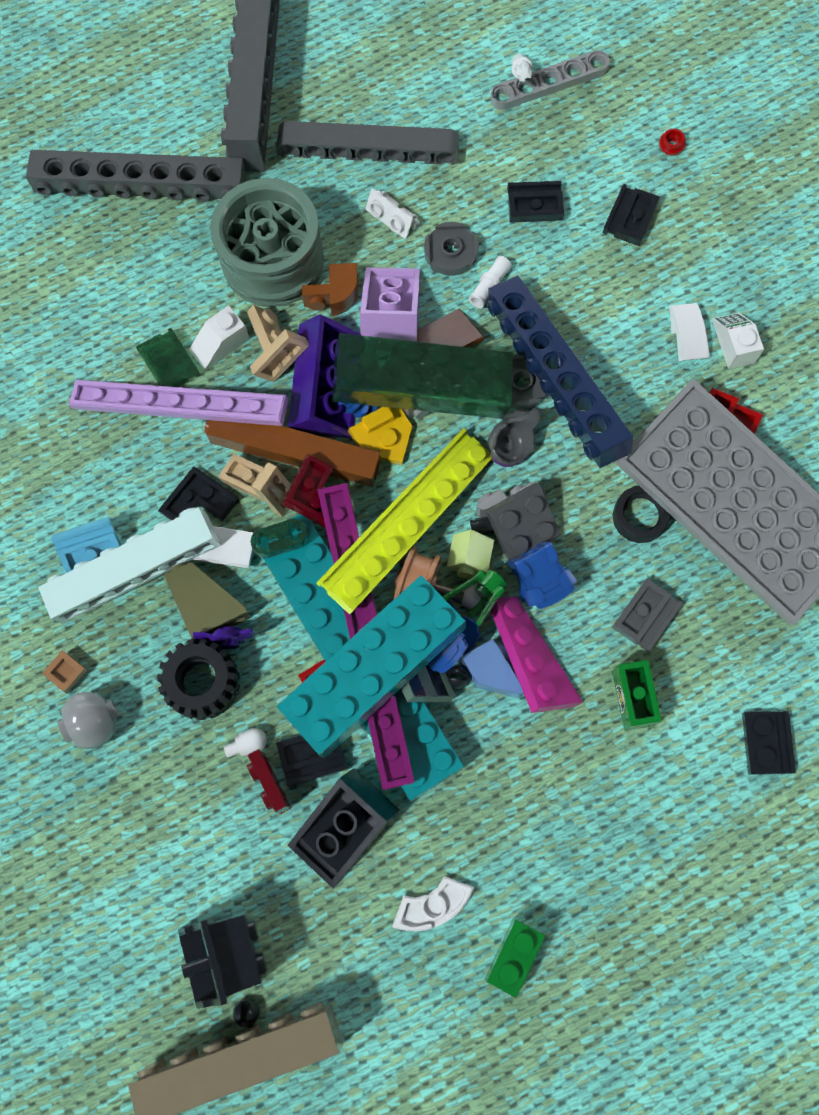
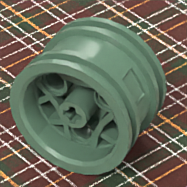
[210,178,325,307]

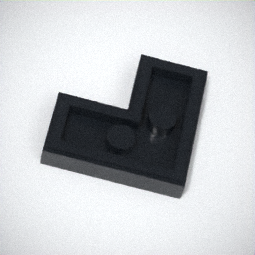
[158,466,240,521]

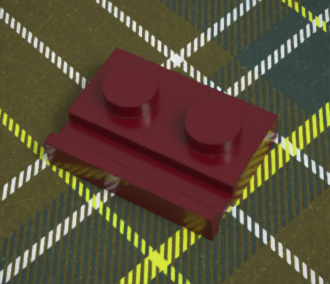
[246,749,291,814]

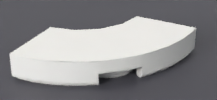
[392,876,474,931]

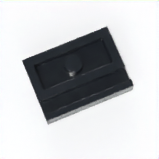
[507,181,564,222]
[603,184,660,246]
[742,711,796,775]
[276,735,348,787]

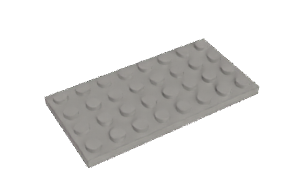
[614,378,819,625]

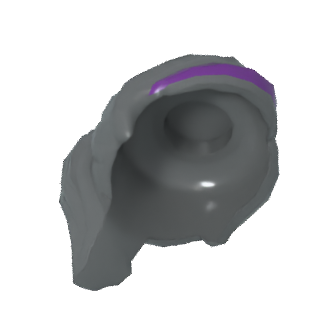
[488,408,540,467]

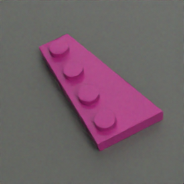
[491,597,583,713]

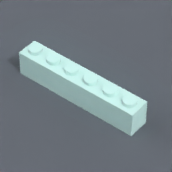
[38,507,221,623]

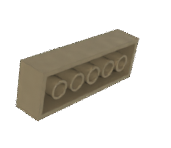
[128,1001,343,1115]

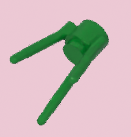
[442,570,507,626]

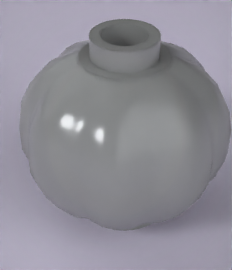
[57,692,119,749]

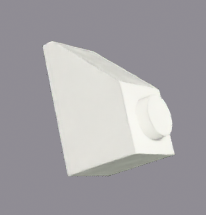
[189,305,250,371]

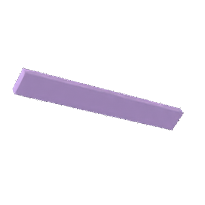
[69,380,289,426]

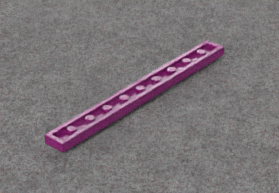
[318,483,415,790]

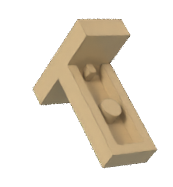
[247,304,309,382]
[218,454,291,517]

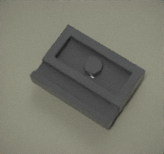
[612,578,683,653]

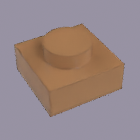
[42,650,88,694]

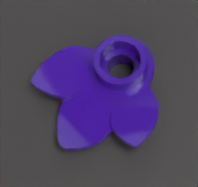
[193,627,255,649]

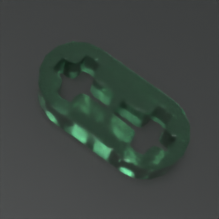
[250,519,308,558]

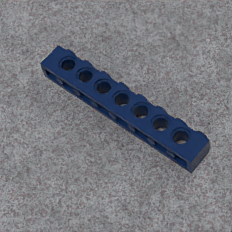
[487,275,633,468]

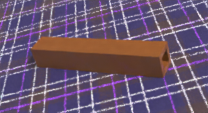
[205,420,381,487]

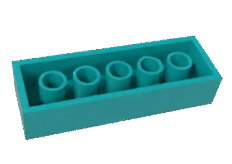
[276,575,466,758]

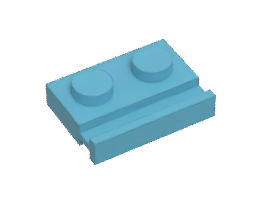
[51,517,121,573]

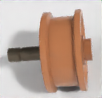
[393,547,465,604]

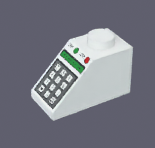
[712,313,764,369]

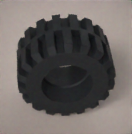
[157,639,240,720]

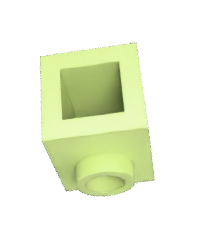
[447,529,494,579]

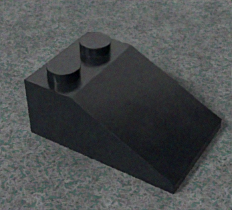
[287,768,400,888]

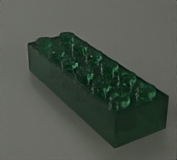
[332,333,513,419]

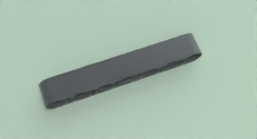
[276,121,459,165]

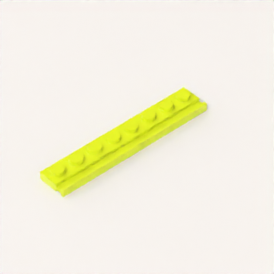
[316,428,492,614]

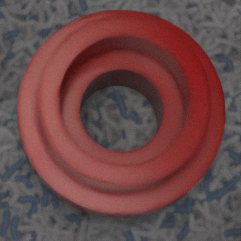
[659,128,686,156]

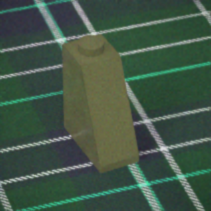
[164,562,251,642]

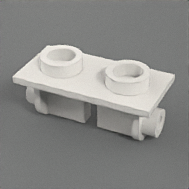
[366,188,420,240]

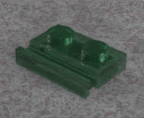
[135,328,200,387]

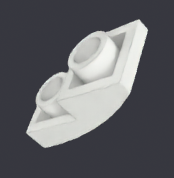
[669,303,710,361]

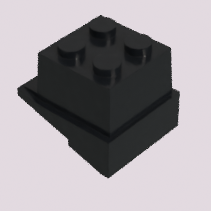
[178,915,267,1009]

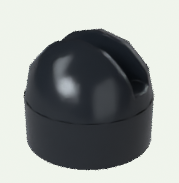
[446,666,469,691]
[233,999,260,1027]

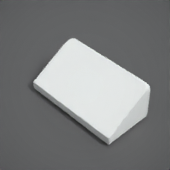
[192,526,256,568]

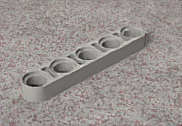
[490,50,610,110]

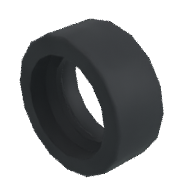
[612,485,671,543]

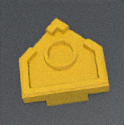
[348,403,412,466]

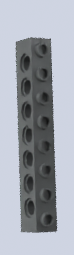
[26,150,246,202]

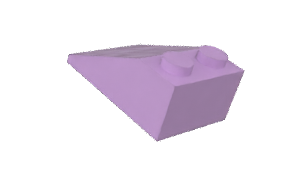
[360,267,420,344]

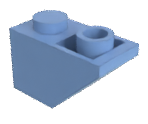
[461,639,524,699]

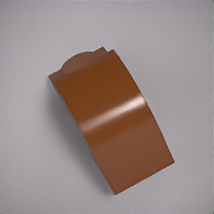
[302,263,358,316]

